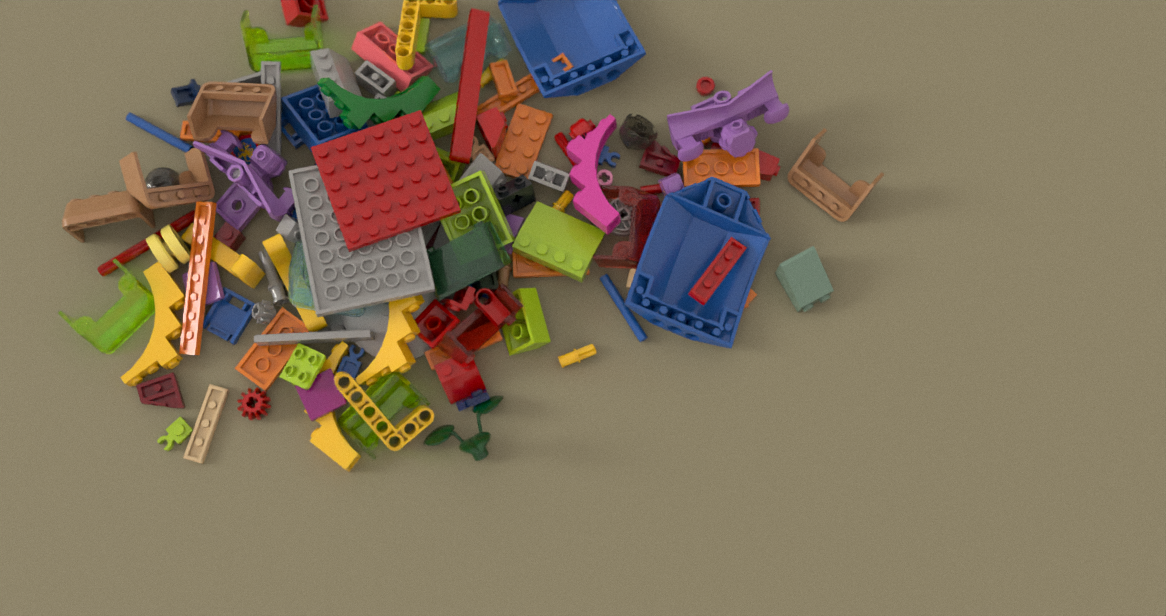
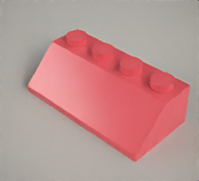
[351,21,434,92]

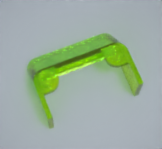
[240,4,323,73]
[58,259,155,354]
[338,372,431,460]

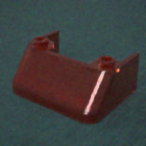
[593,185,661,269]
[437,283,523,364]

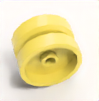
[146,224,190,273]

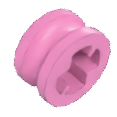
[597,170,613,188]

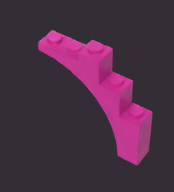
[566,114,621,235]

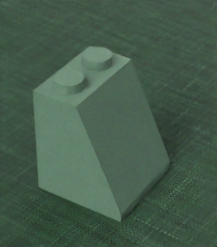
[775,246,834,312]

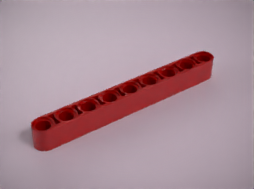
[449,8,490,164]

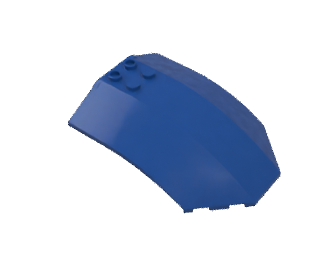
[498,0,646,98]
[624,176,771,349]

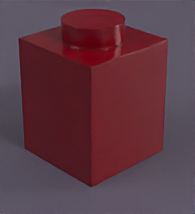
[214,222,246,252]

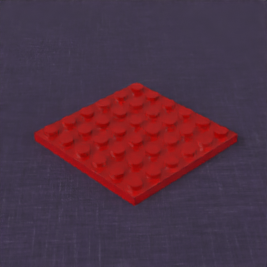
[310,110,461,252]

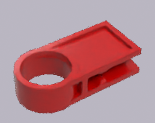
[474,288,511,327]

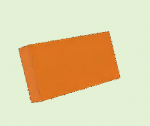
[489,60,518,99]

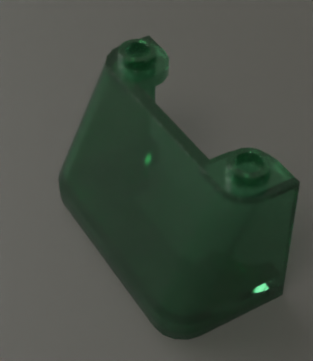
[426,220,512,301]

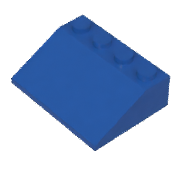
[281,84,368,152]

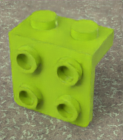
[279,343,326,390]

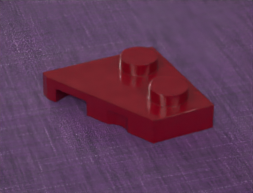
[639,135,681,177]
[136,372,185,409]

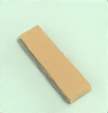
[183,384,230,464]

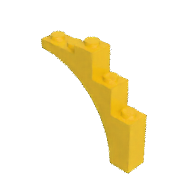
[121,262,186,387]
[355,295,425,386]
[304,341,361,472]

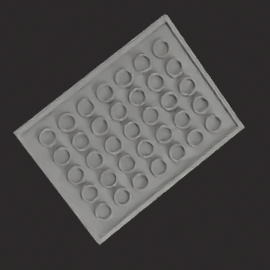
[288,165,436,317]

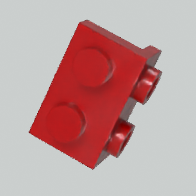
[440,285,476,312]

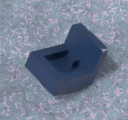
[170,79,201,107]

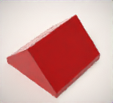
[415,299,460,349]

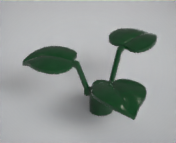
[423,396,504,461]

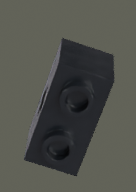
[493,175,536,216]

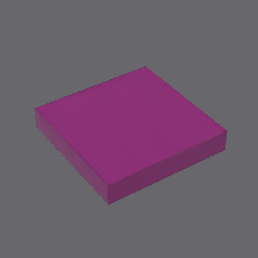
[295,368,348,421]

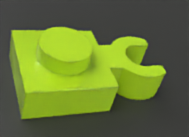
[157,416,193,451]

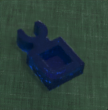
[456,388,490,411]

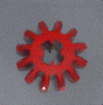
[237,387,271,421]

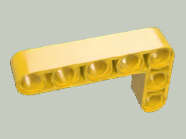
[395,0,458,70]
[180,223,265,289]
[262,233,328,332]
[334,371,434,451]

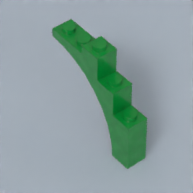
[317,76,441,129]

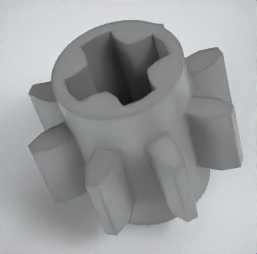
[252,300,276,325]

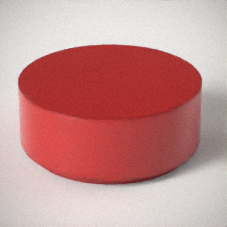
[696,77,715,96]

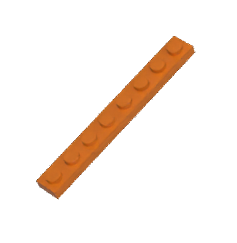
[179,201,217,356]

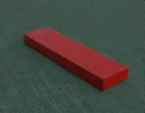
[688,237,747,306]

